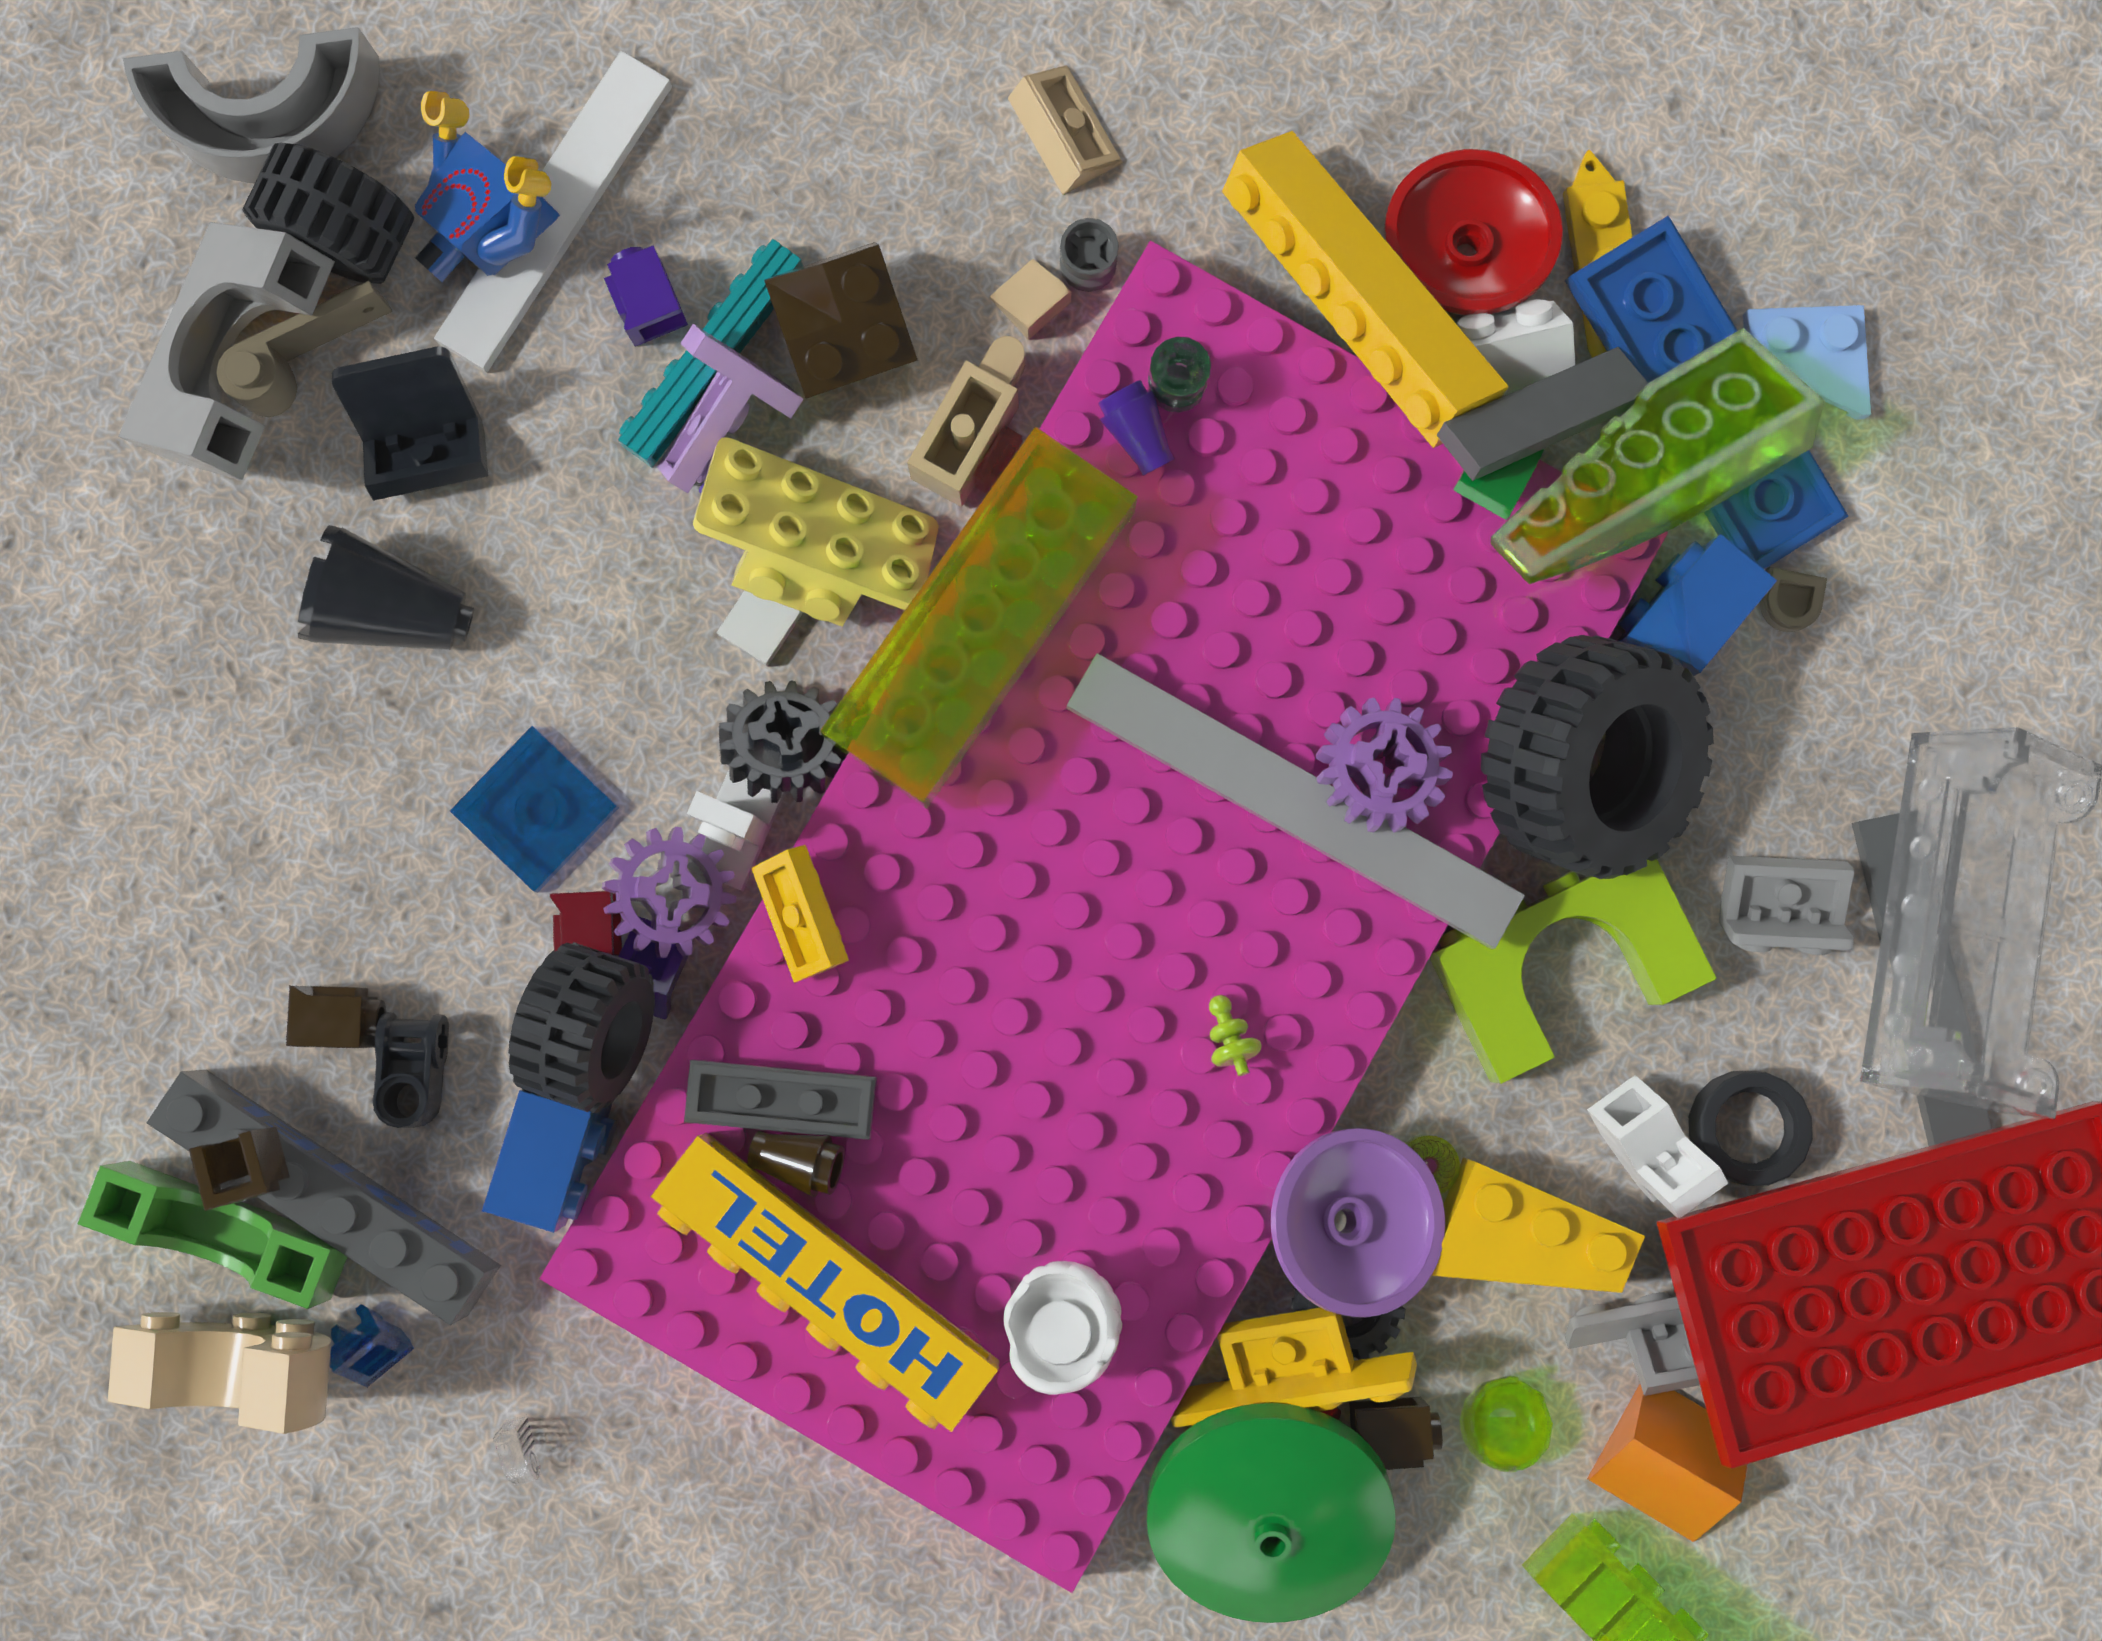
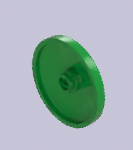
[1147,1403,1396,1623]

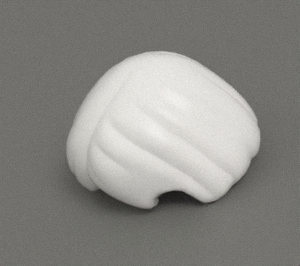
[1004,1261,1122,1395]

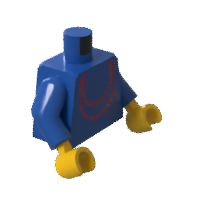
[415,91,560,283]

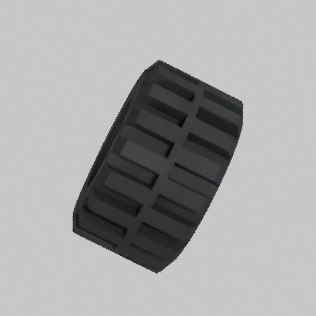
[242,143,415,284]
[508,942,655,1113]

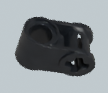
[372,1012,449,1128]

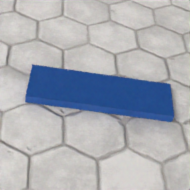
[1564,215,1849,569]

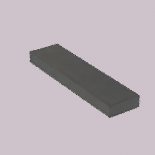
[1437,347,1654,481]

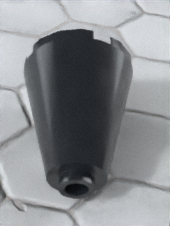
[298,525,474,650]

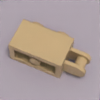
[907,336,1025,507]

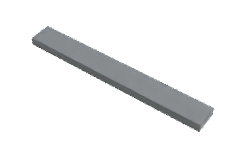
[1066,653,1525,949]

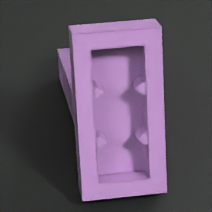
[657,324,803,493]

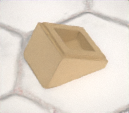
[990,259,1072,340]

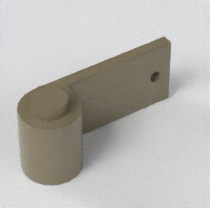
[216,281,393,417]

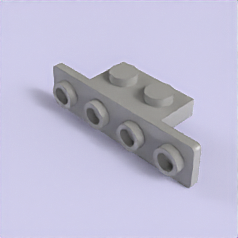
[1565,1292,1700,1396]

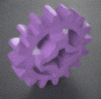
[1316,698,1453,833]
[602,827,737,958]

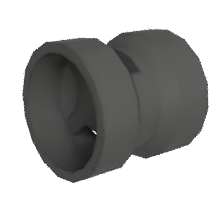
[1060,218,1119,292]

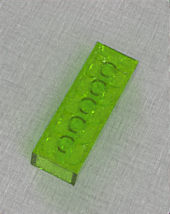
[820,427,1138,809]

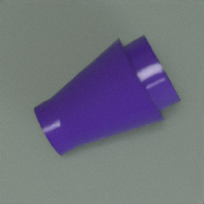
[1098,380,1175,476]

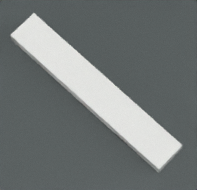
[434,51,672,373]

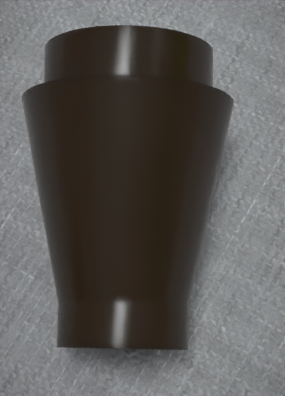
[747,1131,845,1197]

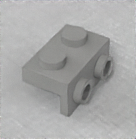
[1719,856,1855,955]

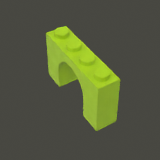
[1429,859,1717,1084]

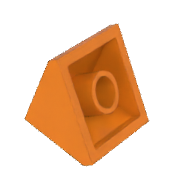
[1587,1384,1748,1542]

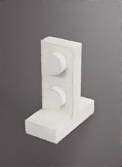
[687,770,786,891]

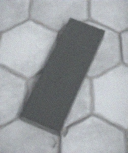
[684,1060,877,1140]

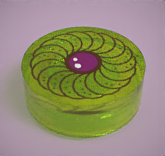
[1405,1134,1460,1194]

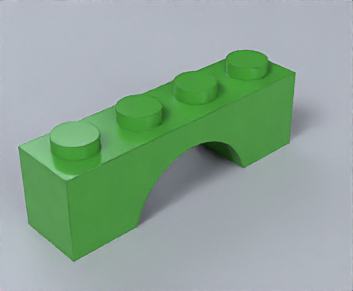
[77,1161,347,1309]

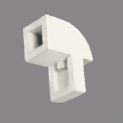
[1587,1075,1728,1218]

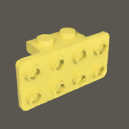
[693,437,939,627]

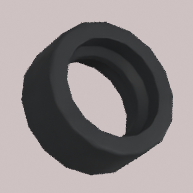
[1688,1071,1813,1186]

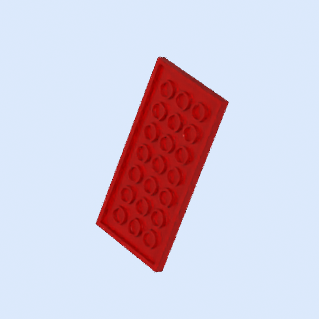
[1656,1101,2102,1469]

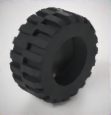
[1481,635,1714,879]

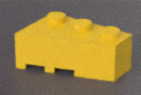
[1431,1157,1645,1293]

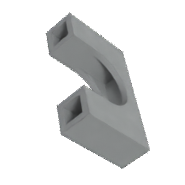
[118,222,335,480]

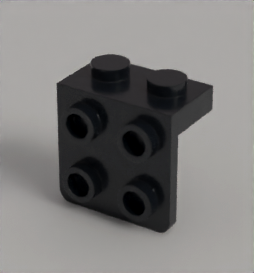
[332,346,488,501]

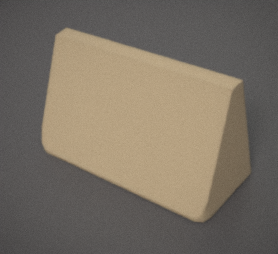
[1008,65,1123,195]

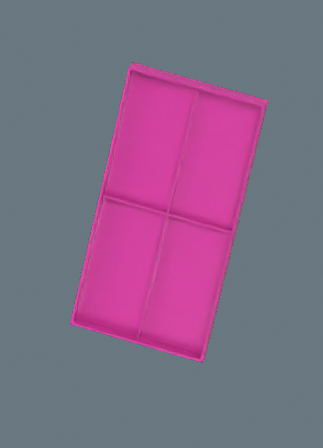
[539,240,1668,1593]

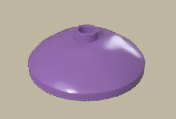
[1271,1128,1445,1317]

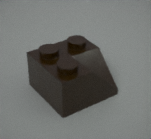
[764,242,918,399]

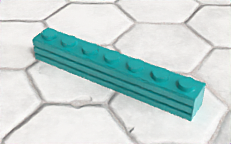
[618,238,803,468]

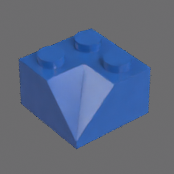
[1617,534,1777,676]
[482,1090,617,1233]

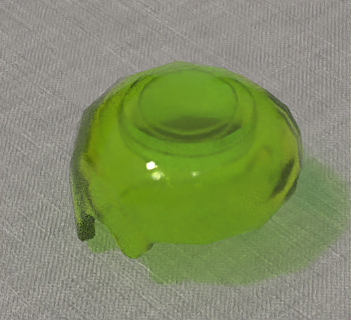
[1459,1376,1553,1473]

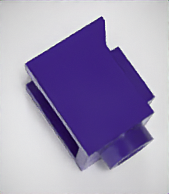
[604,245,688,347]

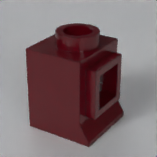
[550,891,622,956]

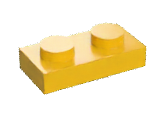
[751,844,849,983]

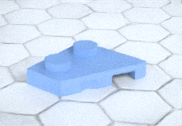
[1743,305,1871,420]

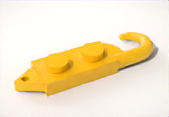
[1563,150,1632,358]

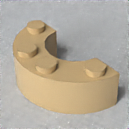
[108,1312,331,1434]

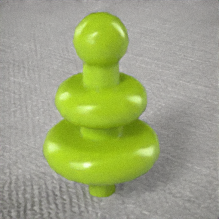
[1209,995,1262,1076]

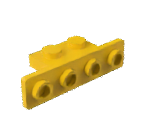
[1171,1307,1417,1427]

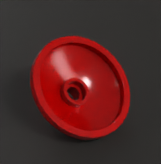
[1384,149,1563,315]

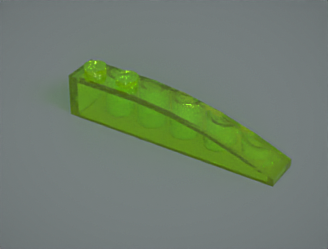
[1491,328,1825,584]

